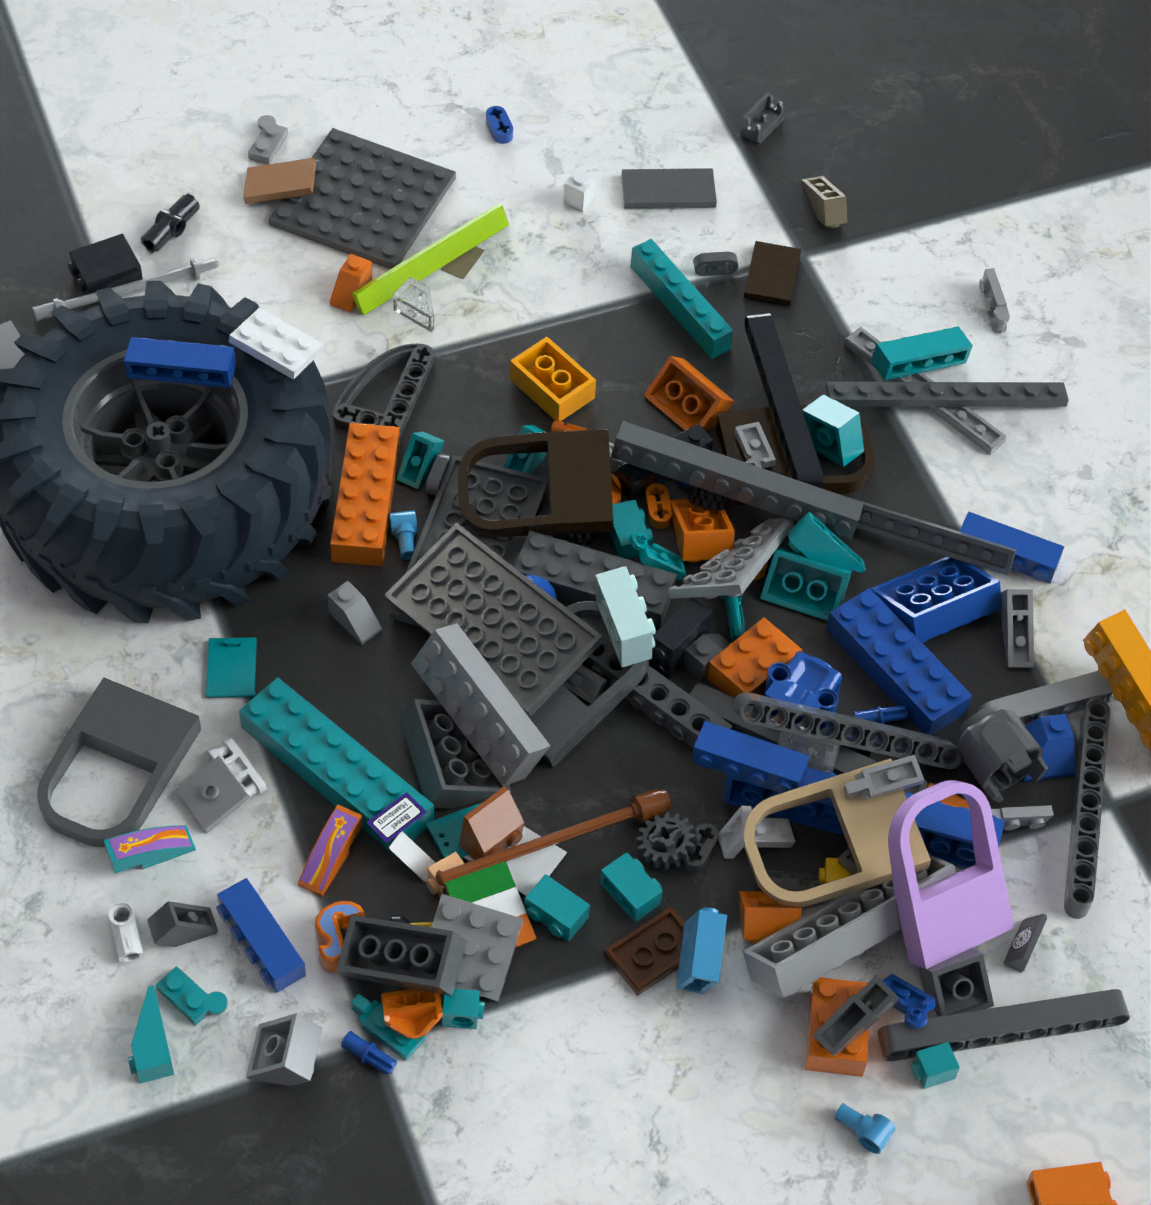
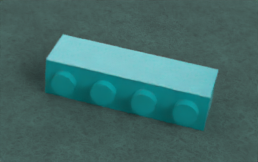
[871,326,973,381]

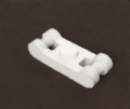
[207,738,267,803]

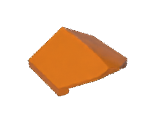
[381,989,443,1039]

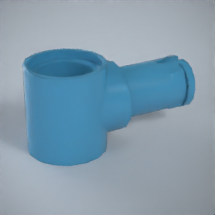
[389,510,417,560]
[834,1103,896,1154]

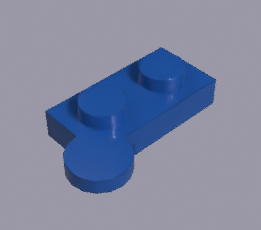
[882,974,935,1028]

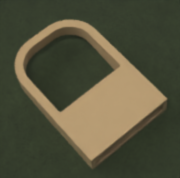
[744,758,931,907]

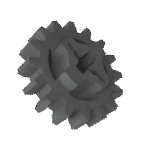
[636,812,698,869]

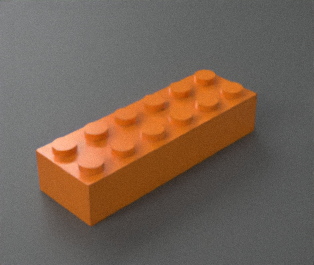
[330,423,400,566]

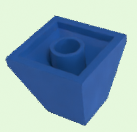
[1022,714,1076,783]

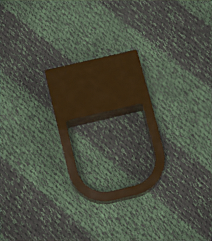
[715,405,875,506]
[458,429,614,537]

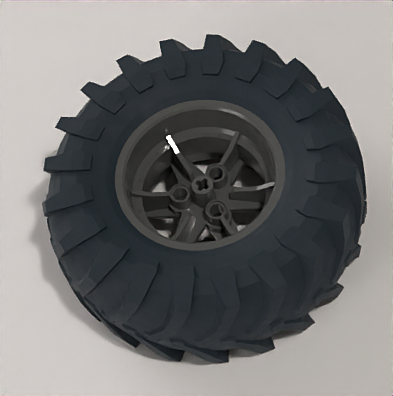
[0,281,334,623]

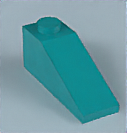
[787,512,866,573]
[128,985,174,1084]

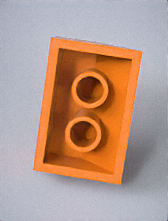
[643,356,735,432]

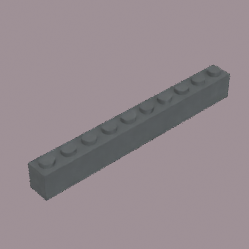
[611,421,864,540]

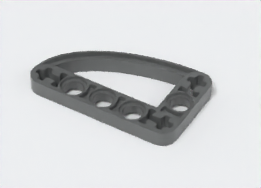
[333,343,434,437]

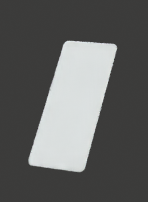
[389,832,435,882]

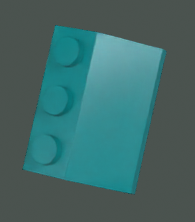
[760,546,853,621]

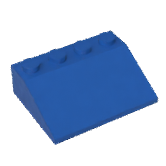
[870,557,1002,643]

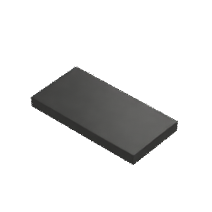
[621,168,717,209]

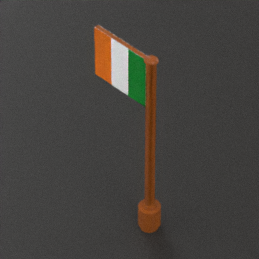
[436,789,671,948]

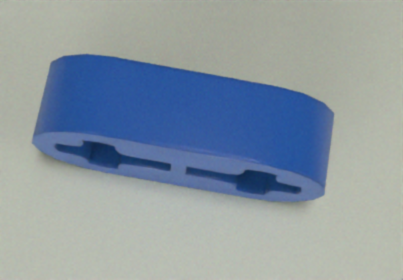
[486,106,513,144]

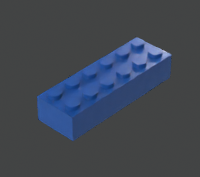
[826,588,972,735]

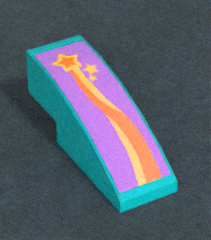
[104,825,196,874]

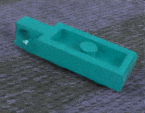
[351,994,425,1061]

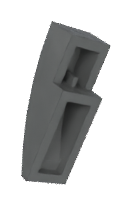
[813,975,900,1056]

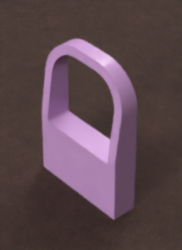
[888,780,1014,969]

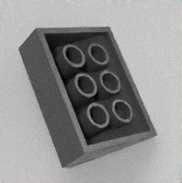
[399,699,512,809]

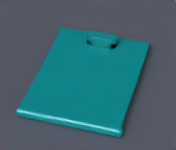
[205,638,257,698]
[426,802,483,859]

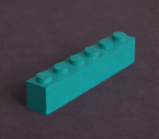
[630,239,734,359]

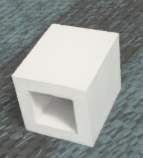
[563,169,596,212]

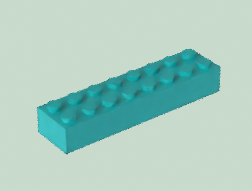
[239,677,434,856]

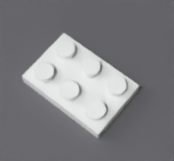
[229,308,324,379]

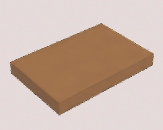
[243,158,316,204]

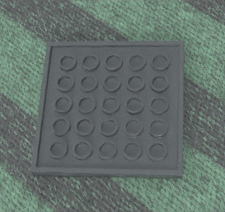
[269,128,456,269]

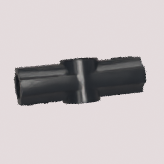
[141,193,200,253]

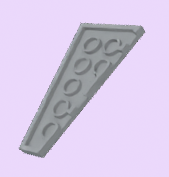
[668,517,795,599]

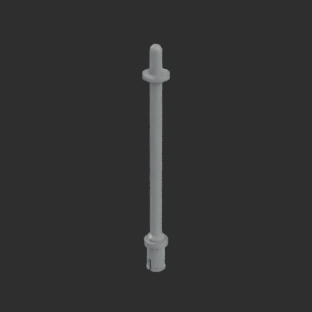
[32,258,219,322]

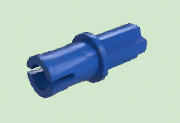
[853,705,908,724]
[341,1031,397,1074]

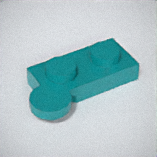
[629,533,686,581]
[155,966,228,1026]

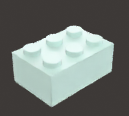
[595,566,656,668]

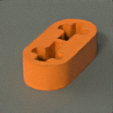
[645,483,672,529]

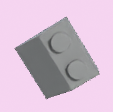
[246,1013,323,1086]

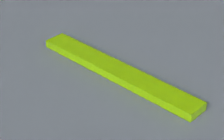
[352,204,509,315]

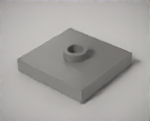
[176,756,251,832]

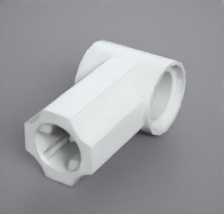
[108,902,144,963]

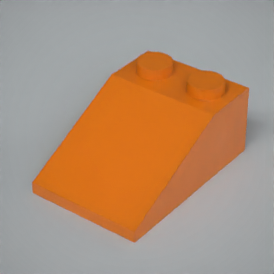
[670,499,735,563]

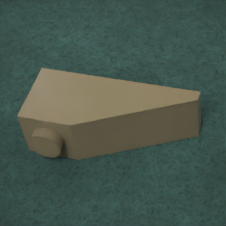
[802,176,847,228]

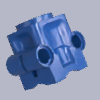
[763,651,842,730]

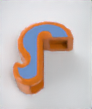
[315,901,365,973]

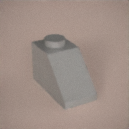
[328,581,382,645]

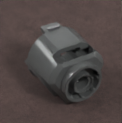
[957,707,1048,803]

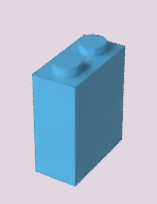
[676,907,727,994]

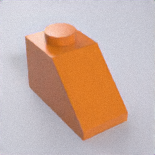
[330,254,373,313]

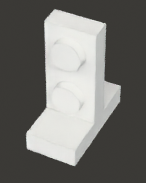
[718,806,795,859]

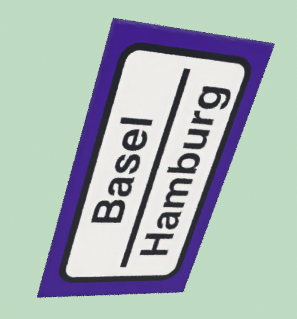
[367,792,426,843]

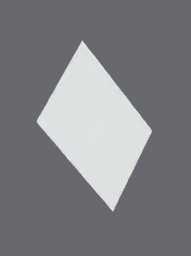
[464,826,567,896]

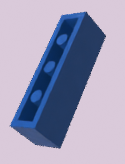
[124,337,236,388]
[959,511,1065,584]
[692,721,810,793]
[216,878,306,993]

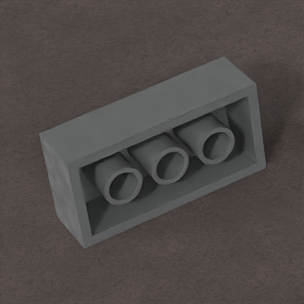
[336,915,467,996]

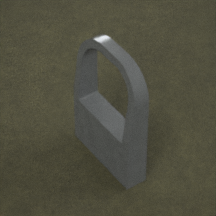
[528,601,649,768]
[37,677,201,847]

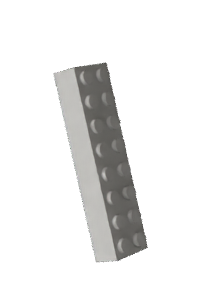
[743,854,956,998]

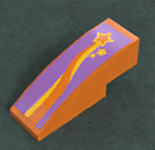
[298,804,363,897]

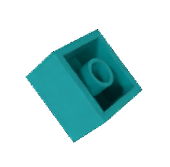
[802,395,864,467]

